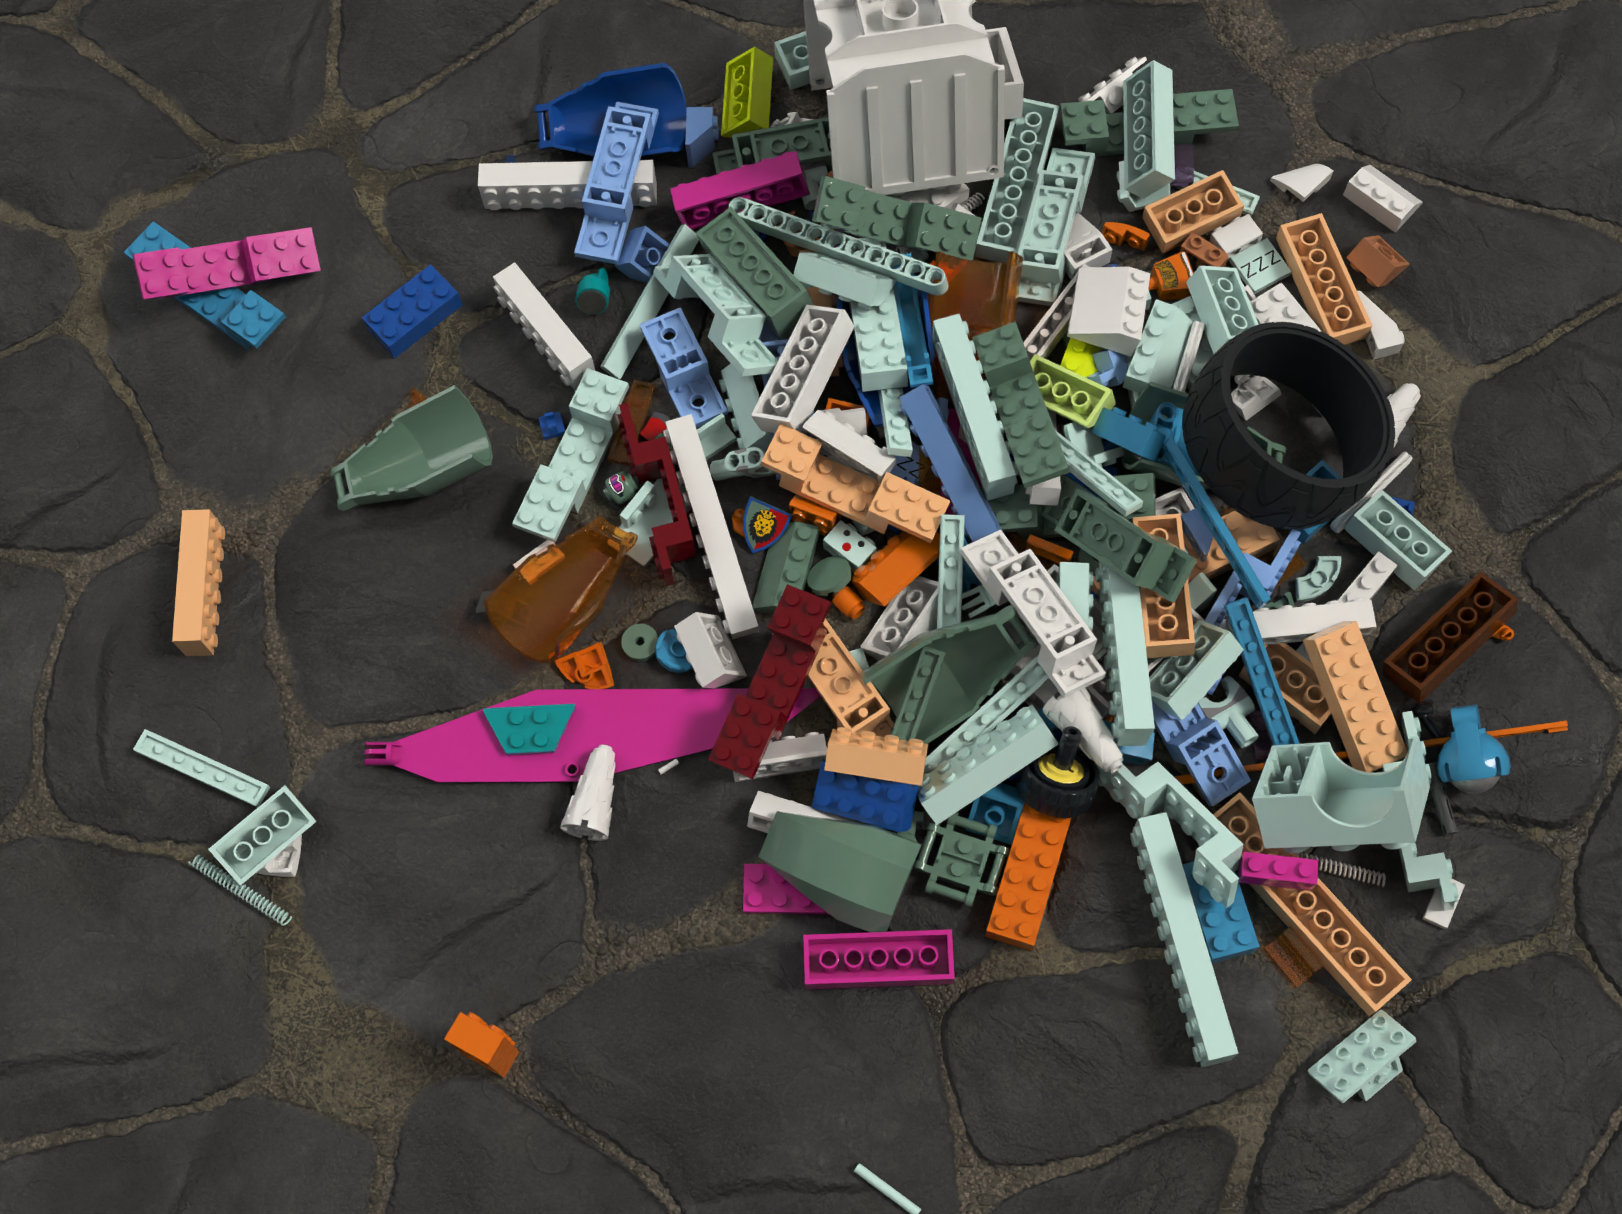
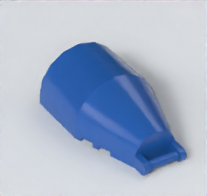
[534,63,687,157]

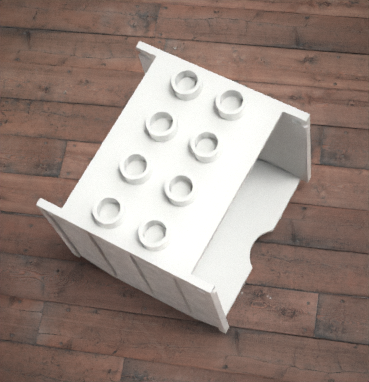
[803,0,1005,196]

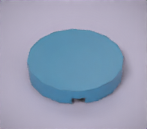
[655,628,693,673]

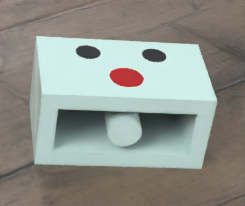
[823,520,876,572]

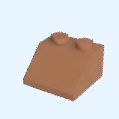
[1346,235,1410,287]

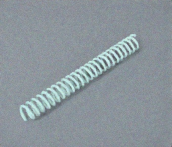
[189,854,292,926]

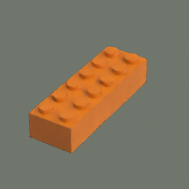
[985,803,1071,951]

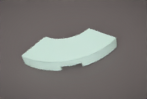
[1295,556,1341,602]

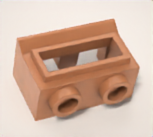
[1179,233,1228,269]

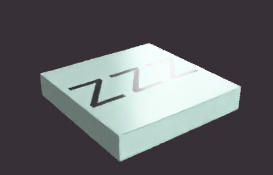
[1229,238,1292,294]

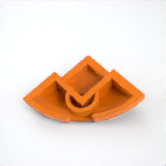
[555,642,614,689]

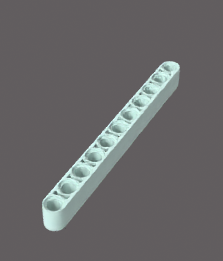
[729,197,949,296]

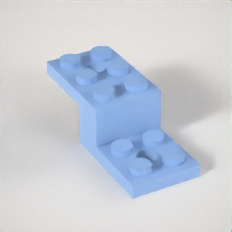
[640,307,728,428]
[1152,702,1251,807]

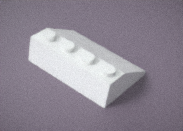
[1067,267,1150,357]

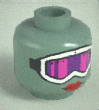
[603,471,639,505]

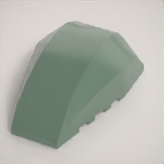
[759,811,922,932]

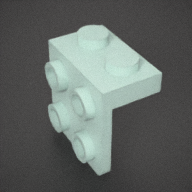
[1117,161,1170,212]
[1064,422,1124,467]

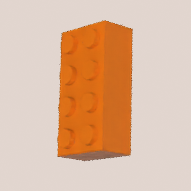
[444,1012,519,1078]

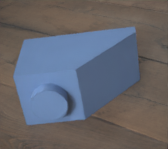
[1181,508,1213,562]

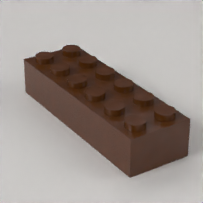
[1383,572,1518,703]

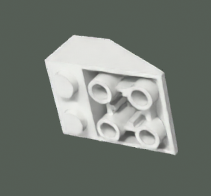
[1064,212,1113,280]

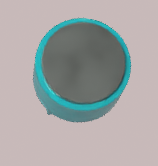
[575,268,610,314]

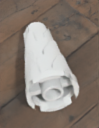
[1387,383,1421,447]
[1043,687,1123,773]
[560,745,615,841]

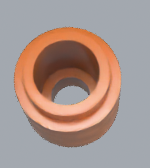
[832,586,866,620]

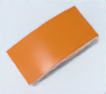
[1102,222,1150,251]

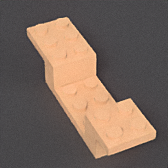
[761,423,950,543]
[772,619,894,737]

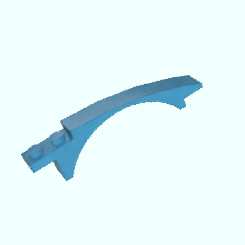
[892,253,933,388]

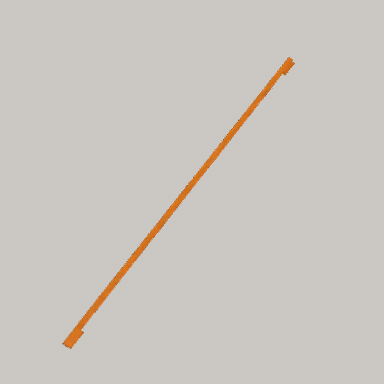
[1175,721,1568,785]

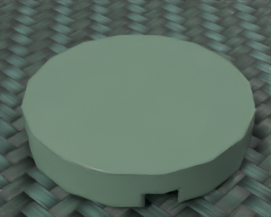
[807,556,852,596]

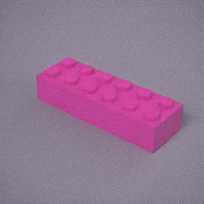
[670,151,810,230]
[803,929,955,989]

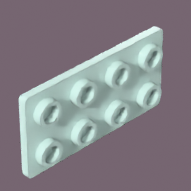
[609,479,691,567]
[1308,1010,1416,1103]

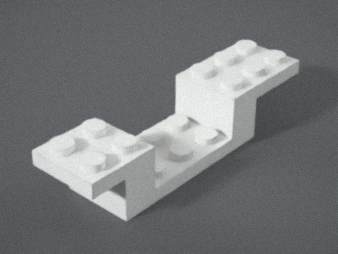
[960,530,1106,698]

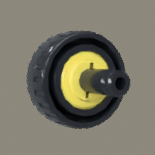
[1015,726,1100,818]

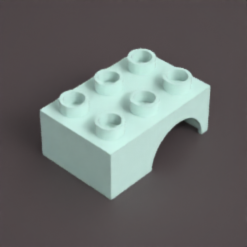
[1252,736,1430,853]

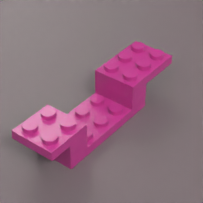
[133,227,321,300]

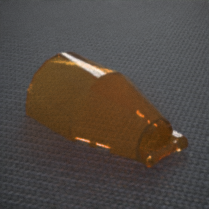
[929,251,1023,402]
[484,515,638,663]

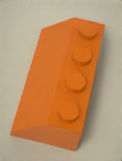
[850,531,940,607]

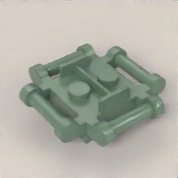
[913,813,1010,907]

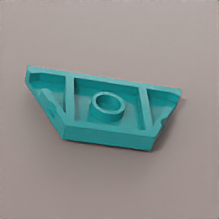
[483,704,576,756]

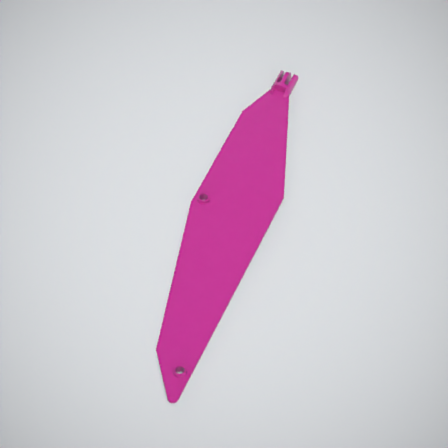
[364,688,820,782]

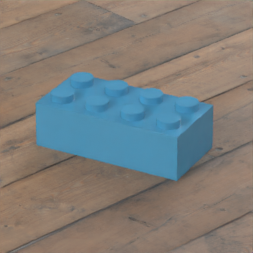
[1182,862,1260,963]

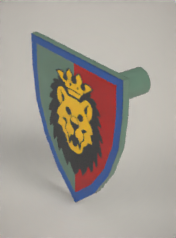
[743,496,792,553]

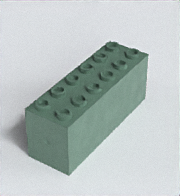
[696,207,813,340]

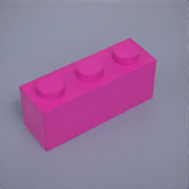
[1237,852,1318,891]

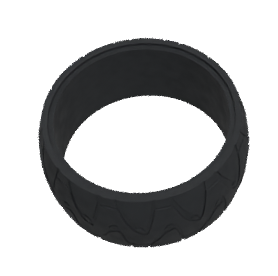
[1182,322,1395,530]

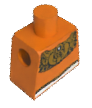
[1148,251,1193,301]

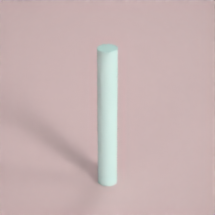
[854,1163,922,1214]

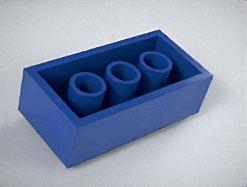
[362,264,463,359]
[812,760,920,832]

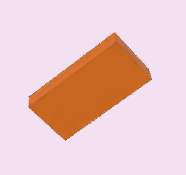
[1025,534,1073,564]

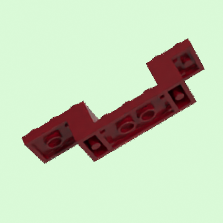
[617,403,696,586]
[708,584,832,779]

